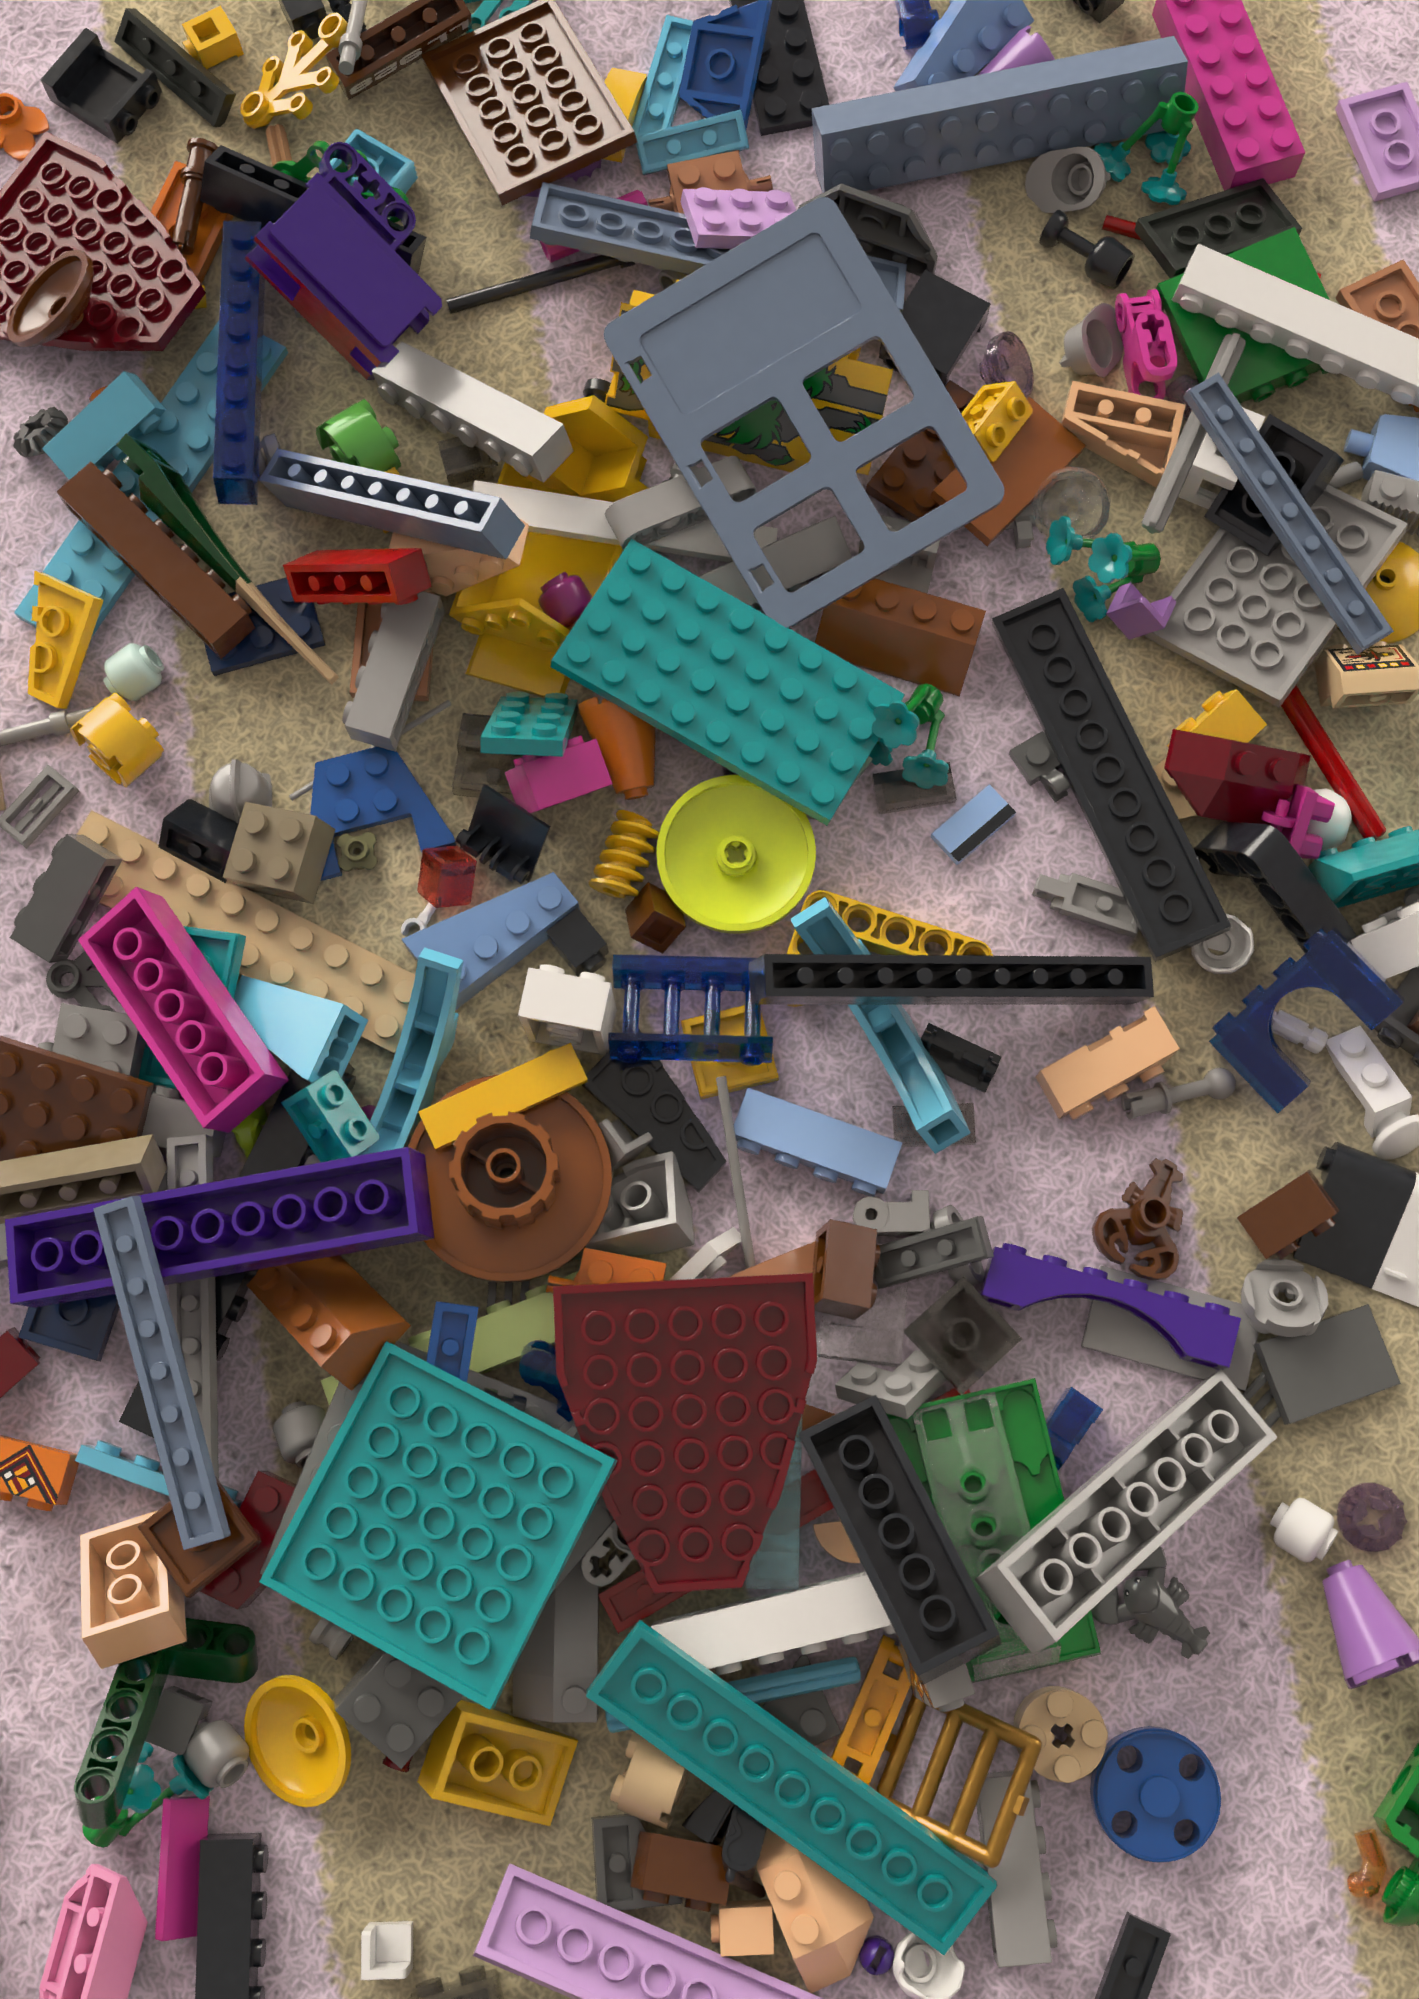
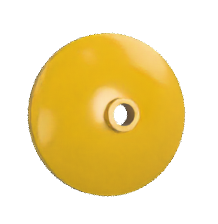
[1338,541,1419,644]
[244,1675,351,1807]

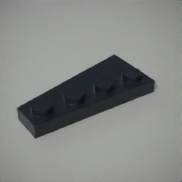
[582,1023,727,1193]

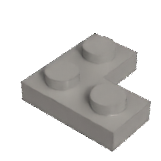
[835,1350,953,1419]

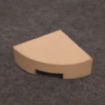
[813,1521,860,1563]

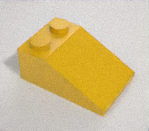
[417,1700,578,1826]

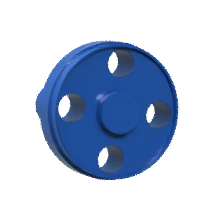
[1090,1726,1221,1863]

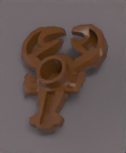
[1092,1158,1183,1281]

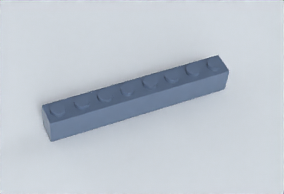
[259,448,525,559]

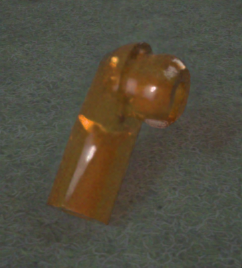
[1347,1829,1387,1899]

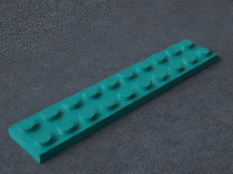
[586,1620,998,1955]

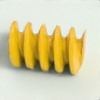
[589,810,659,898]

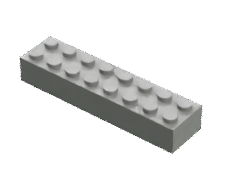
[975,1369,1277,1654]

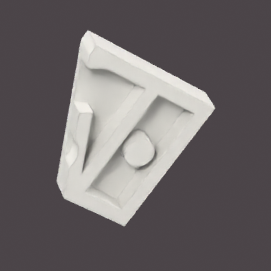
[669,1227,742,1280]

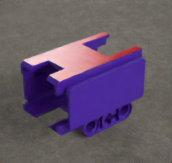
[245,142,442,380]

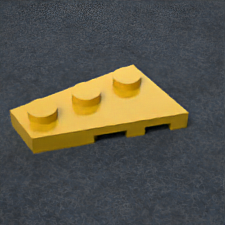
[28,571,104,709]

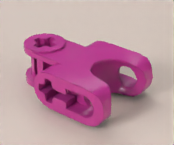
[1115,289,1177,400]

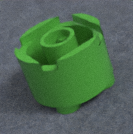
[316,399,401,472]

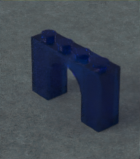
[1209,928,1405,1114]

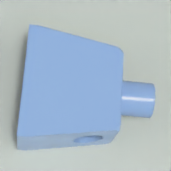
[1344,414,1419,481]

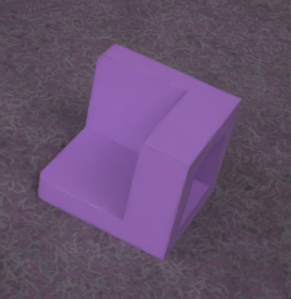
[1106,582,1176,640]

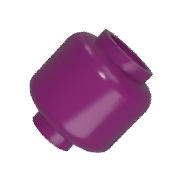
[538,572,593,630]

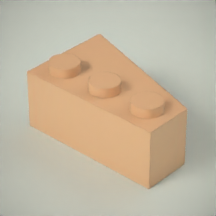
[389,519,529,597]

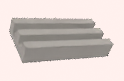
[0,765,79,849]

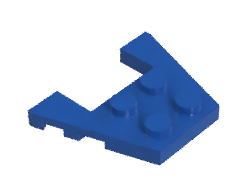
[310,747,457,881]

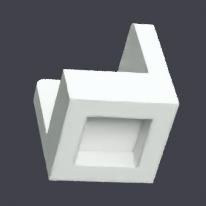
[361,1921,413,1980]

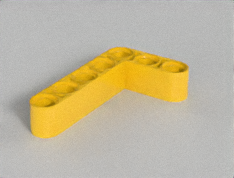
[786,890,993,1007]

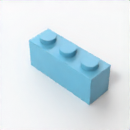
[42,371,167,480]

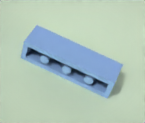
[734,1088,902,1197]

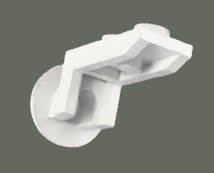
[1325,1026,1419,1160]

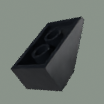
[1204,414,1344,556]

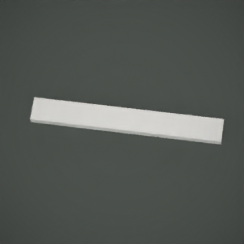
[473,480,778,562]

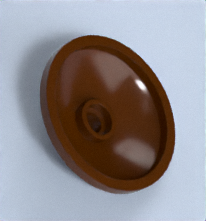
[7,250,94,347]

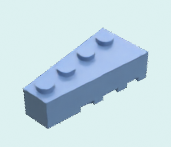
[402,872,580,1010]

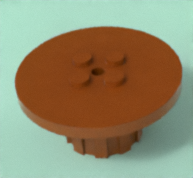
[408,1074,612,1283]

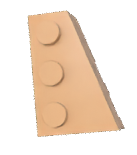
[1061,381,1186,488]
[1035,1006,1180,1120]

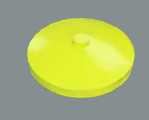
[656,775,816,934]

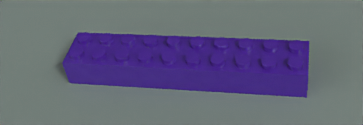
[5,1147,435,1308]

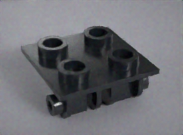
[456,784,551,884]

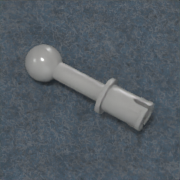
[1121,1068,1236,1120]

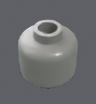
[273,1401,326,1468]
[183,1720,249,1788]

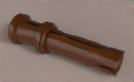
[172,138,218,255]

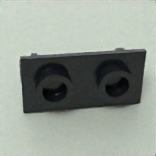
[921,1023,1002,1093]

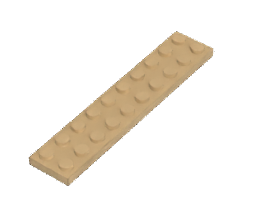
[77,810,415,1055]

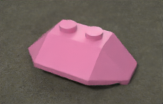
[39,1864,148,1999]

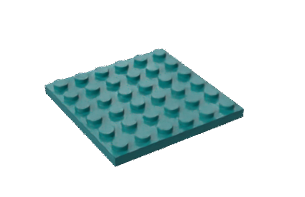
[259,1341,617,1710]

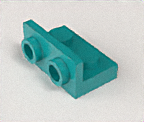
[281,1070,379,1162]

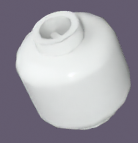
[1270,1498,1339,1563]

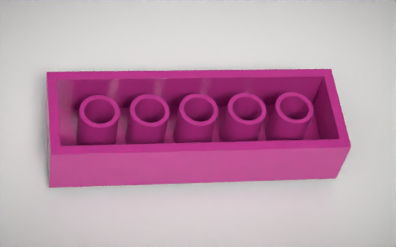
[1152,0,1305,191]
[78,887,289,1133]

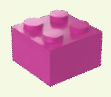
[505,735,612,813]

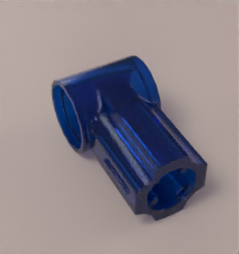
[894,0,940,50]

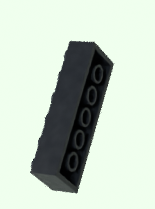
[798,1395,1002,1686]

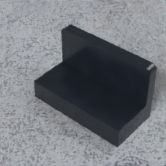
[158,799,239,883]

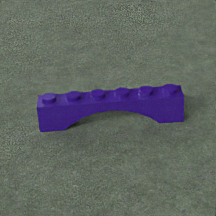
[978,1243,1241,1370]

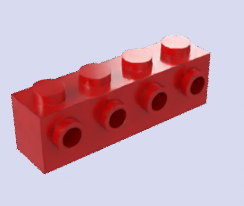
[283,548,432,605]

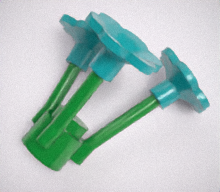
[1093,92,1199,205]
[1046,516,1161,622]
[870,683,949,789]
[82,1742,214,1848]

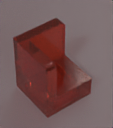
[417,846,477,908]

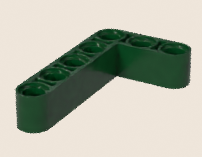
[74,1618,258,1829]

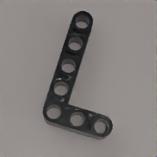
[1193,821,1369,998]

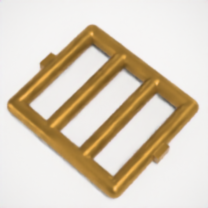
[876,1693,1042,1868]

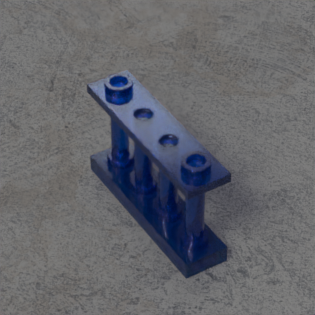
[608,954,773,1066]

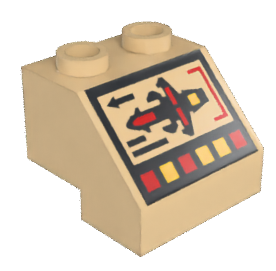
[1314,641,1419,709]

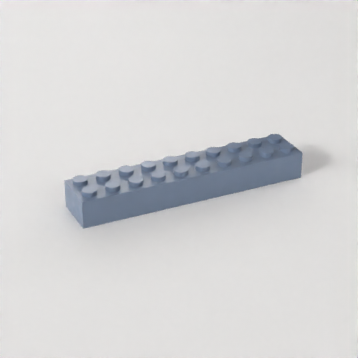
[812,36,1188,193]

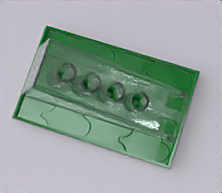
[886,1378,1101,1683]

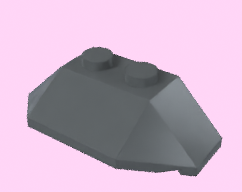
[798,183,938,277]

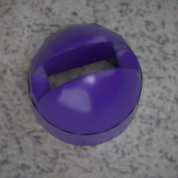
[859,1936,894,1975]

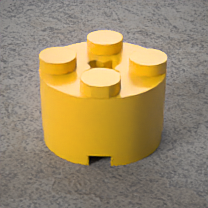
[70,693,164,788]

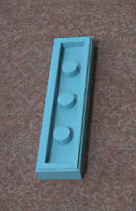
[632,15,693,145]

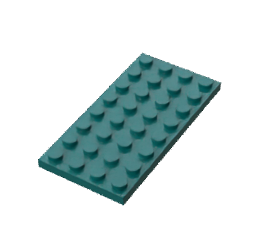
[550,539,905,826]

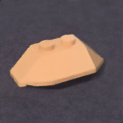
[756,1828,874,1993]

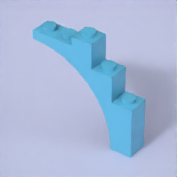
[790,897,971,1154]
[357,947,463,1156]

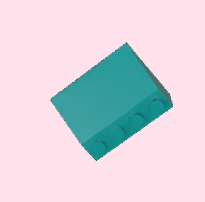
[1308,826,1419,908]

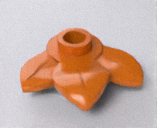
[0,93,49,161]

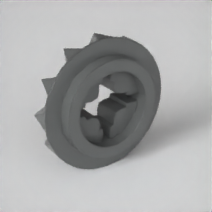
[13,407,68,457]

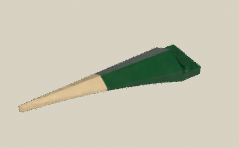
[116,433,339,685]

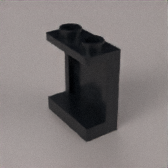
[40,28,162,144]
[879,270,991,386]

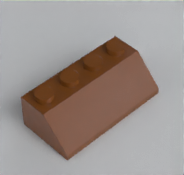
[815,578,986,697]
[246,1255,411,1391]

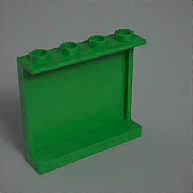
[1156,227,1330,405]

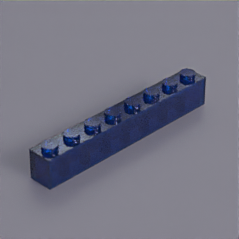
[213,221,265,505]

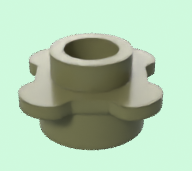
[337,832,378,872]

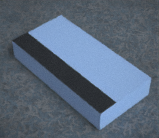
[931,784,1016,865]

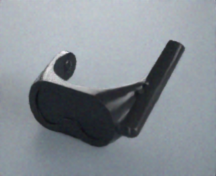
[722,1805,767,1898]

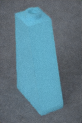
[234,975,368,1083]

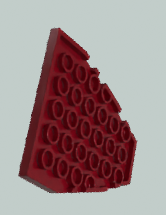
[0,131,206,351]
[553,1273,817,1593]

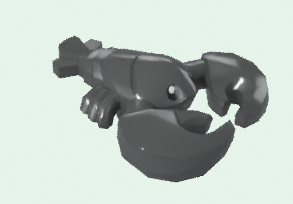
[1091,1546,1210,1659]

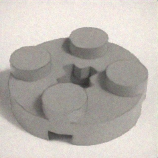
[1240,1258,1328,1337]

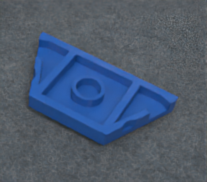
[678,0,772,130]

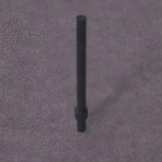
[446,255,635,314]

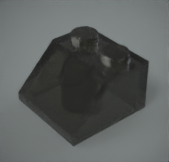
[903,1276,1022,1395]

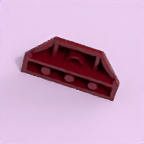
[1164,729,1311,825]

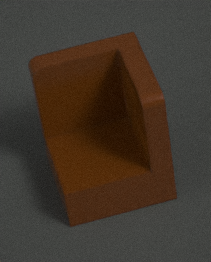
[625,882,686,954]

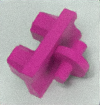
[1261,784,1335,859]

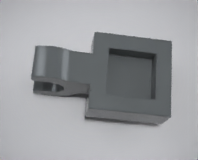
[1009,731,1071,802]

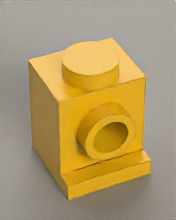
[182,5,244,69]

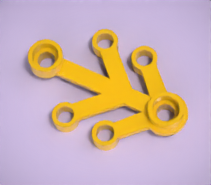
[240,13,348,129]

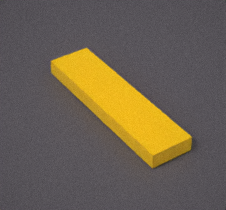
[418,1042,588,1151]

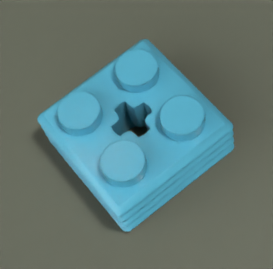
[330,129,418,194]

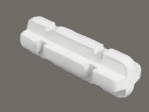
[1249,1000,1328,1054]

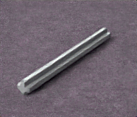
[1141,333,1246,534]

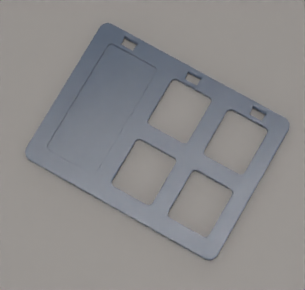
[604,197,1005,629]

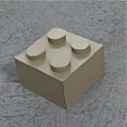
[223,802,335,904]

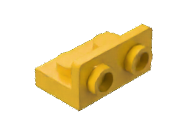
[961,381,1033,462]

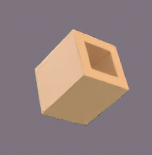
[710,1899,774,1957]

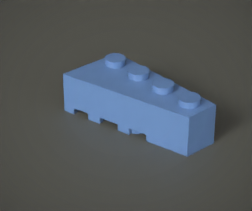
[893,0,1034,91]

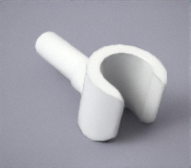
[401,892,444,936]

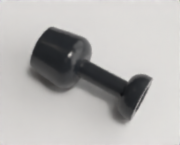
[1039,210,1135,289]

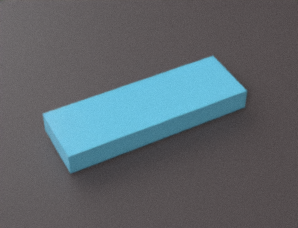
[636,109,749,175]

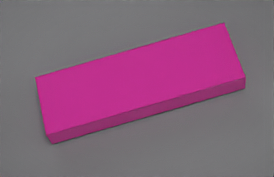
[155,1795,210,1941]

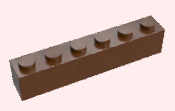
[56,462,255,659]

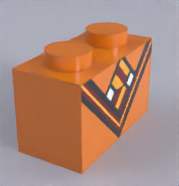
[0,1435,79,1511]

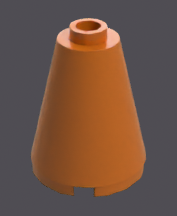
[578,697,656,800]

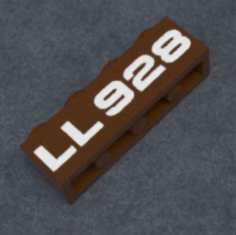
[326,0,472,100]

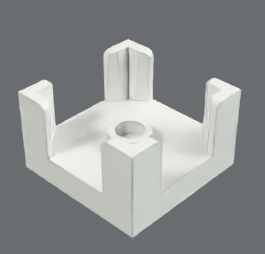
[1178,407,1265,509]

